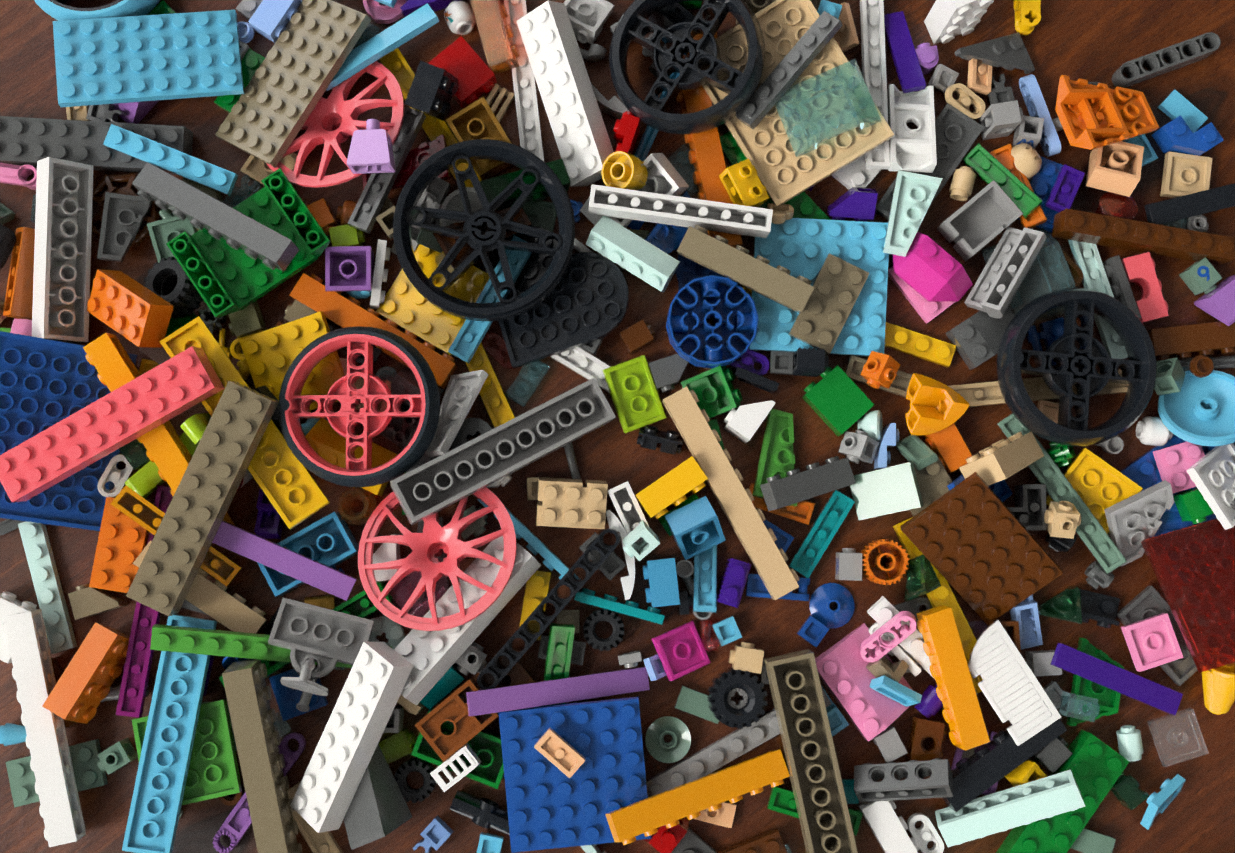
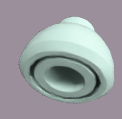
[857,410,883,441]

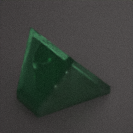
[904,555,941,601]
[1038,586,1082,624]

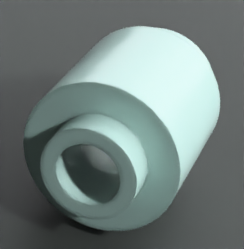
[1116,725,1144,761]

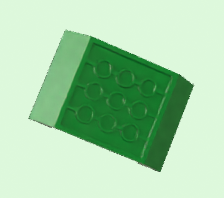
[166,168,330,318]

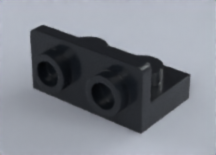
[1067,588,1120,629]

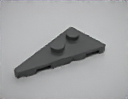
[954,32,1035,74]

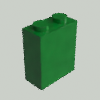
[802,365,874,436]

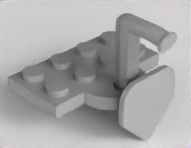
[268,598,374,712]

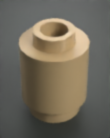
[949,166,976,201]

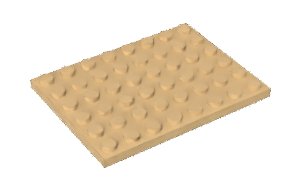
[688,0,894,207]

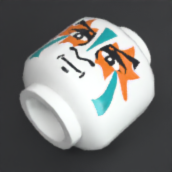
[444,1,475,35]

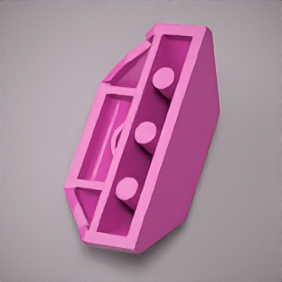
[892,232,973,302]

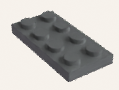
[1116,586,1210,686]

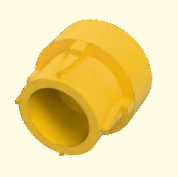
[602,151,648,190]

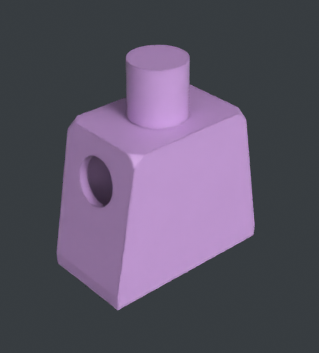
[347,119,396,174]

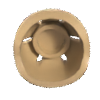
[1011,143,1042,180]

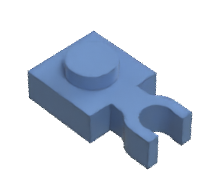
[413,815,454,853]

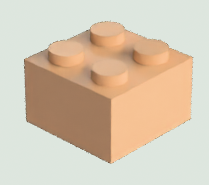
[1085,141,1144,197]

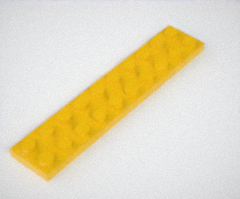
[159,316,330,530]

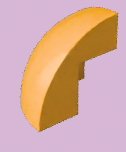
[905,373,970,436]

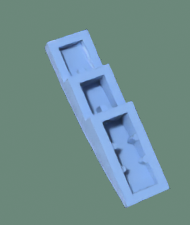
[1009,594,1043,649]

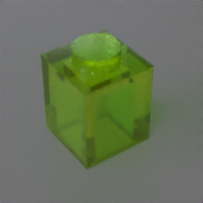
[378,727,417,764]

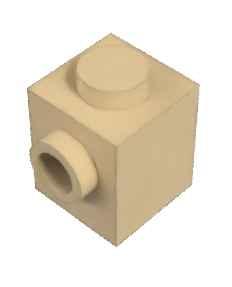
[729,642,764,674]

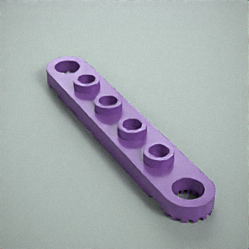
[213,732,306,853]

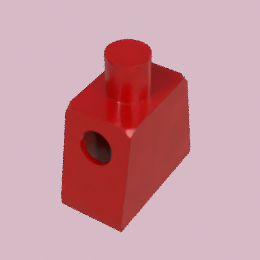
[644,817,689,853]

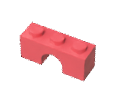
[1121,252,1169,324]

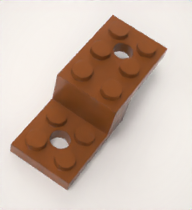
[415,655,535,762]

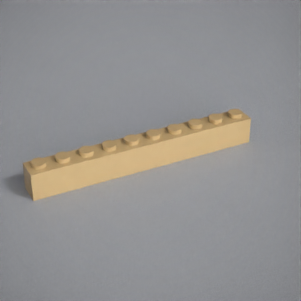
[662,386,800,600]

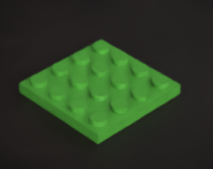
[132,699,242,805]

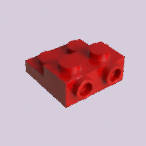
[613,111,640,154]

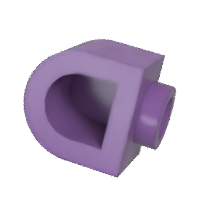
[915,43,939,75]

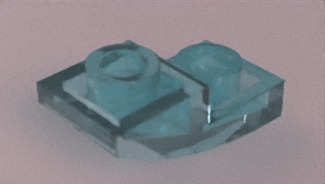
[505,360,549,407]

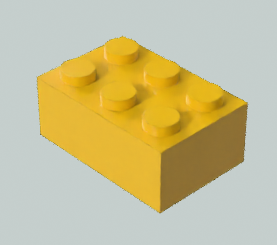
[635,456,708,520]

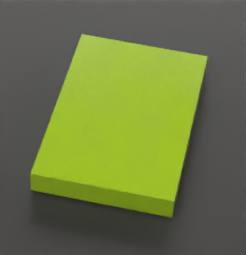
[602,355,667,433]

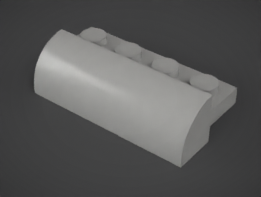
[964,227,1047,318]

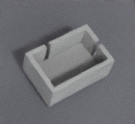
[937,180,1023,262]

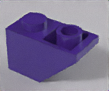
[827,187,878,222]

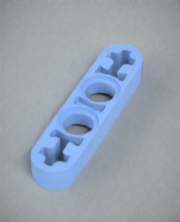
[1019,74,1061,157]

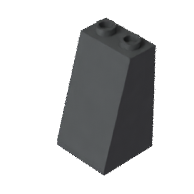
[344,744,413,850]

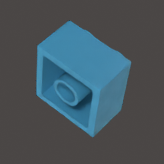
[665,496,726,560]
[643,558,680,607]

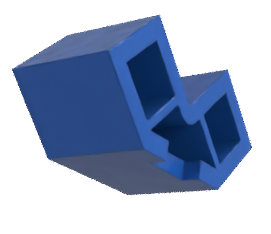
[1151,115,1224,156]

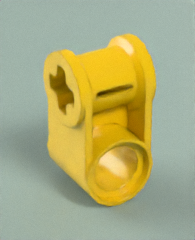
[1013,0,1041,36]

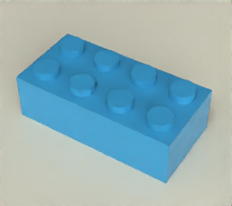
[257,511,359,597]

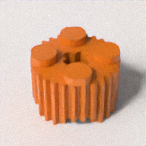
[860,539,910,585]

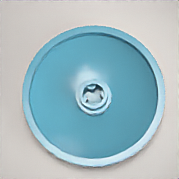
[1158,370,1235,446]

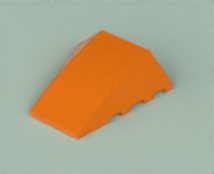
[1055,75,1159,150]

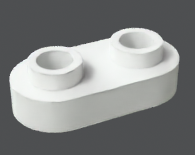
[97,454,133,497]
[907,813,944,853]

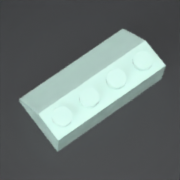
[586,216,680,292]

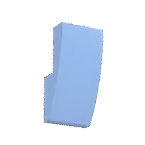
[874,423,899,469]

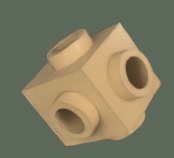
[1044,501,1081,539]

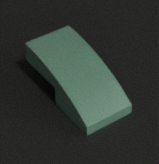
[1071,828,1116,853]

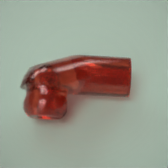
[700,620,719,652]

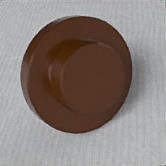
[1189,355,1213,378]

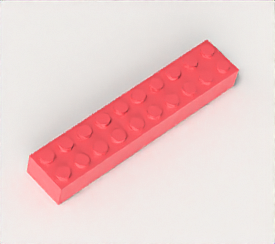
[0,346,225,503]

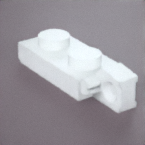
[868,622,921,677]

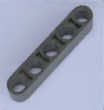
[1111,32,1221,88]

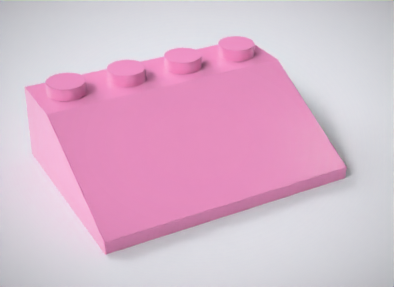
[815,623,913,742]

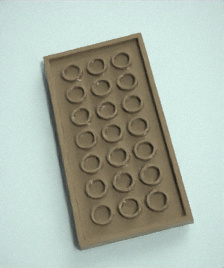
[215,0,371,168]

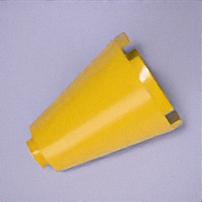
[1200,648,1235,715]

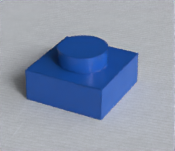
[797,615,829,648]

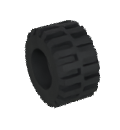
[143,256,203,318]

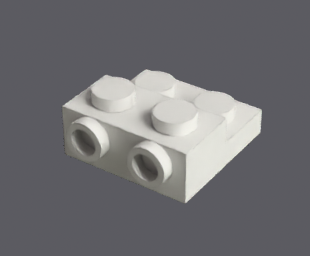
[564,0,614,44]

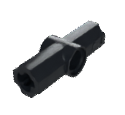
[450,789,510,835]

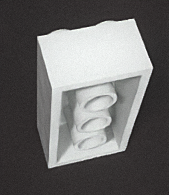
[924,0,994,44]

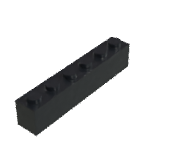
[943,719,1067,812]

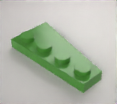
[752,409,797,507]

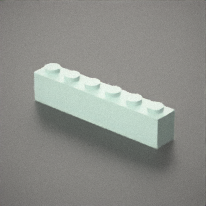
[935,769,1085,847]

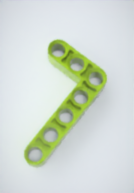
[124,413,211,499]

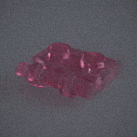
[389,571,447,617]

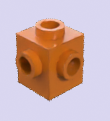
[860,351,900,389]

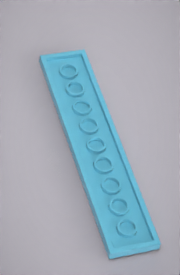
[122,614,217,853]

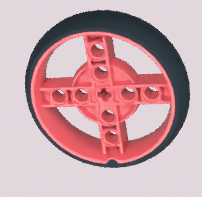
[278,326,440,487]

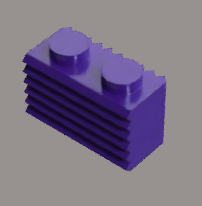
[717,558,751,608]

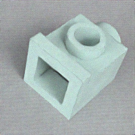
[623,520,660,561]

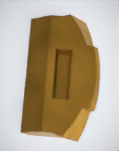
[305,595,337,610]

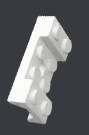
[887,84,937,173]

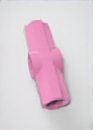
[0,163,37,190]

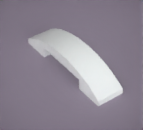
[606,510,635,600]

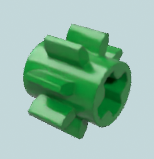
[1046,442,1075,468]

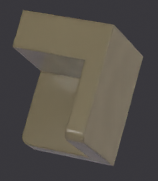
[866,655,909,682]

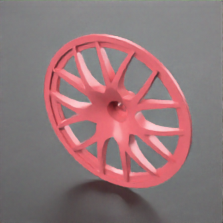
[266,61,405,188]
[358,487,517,631]

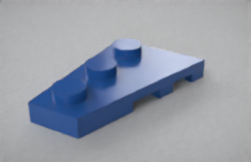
[644,191,690,254]

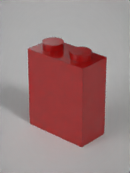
[428,36,497,109]

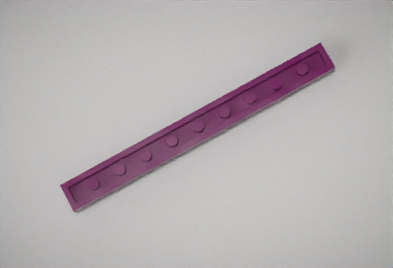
[116,486,173,718]

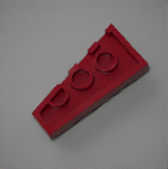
[362,134,451,190]

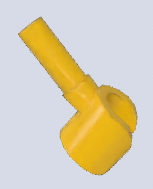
[218,328,230,357]

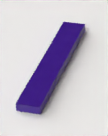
[1051,643,1183,716]

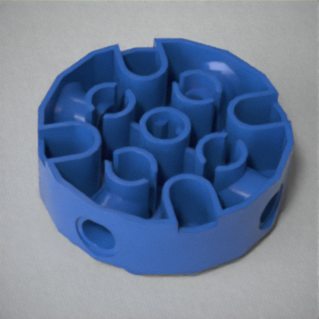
[666,275,758,369]

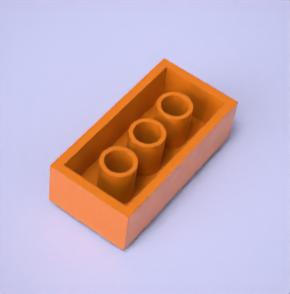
[86,269,174,348]
[89,497,155,593]
[42,622,130,724]

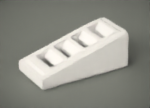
[430,743,482,792]

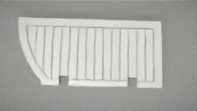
[968,620,1061,746]

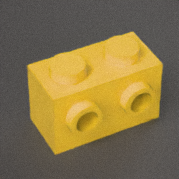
[719,159,769,207]

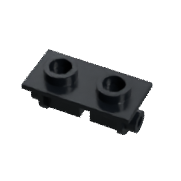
[637,425,683,455]

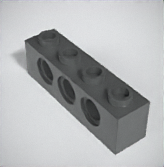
[854,758,953,802]

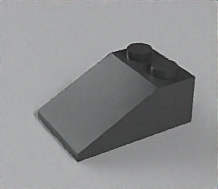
[945,306,1015,370]

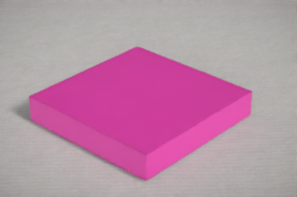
[652,621,711,681]

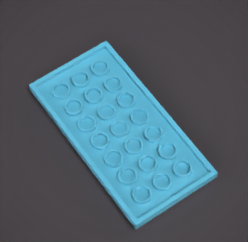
[53,10,244,107]

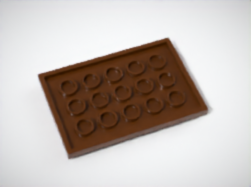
[900,472,1063,625]

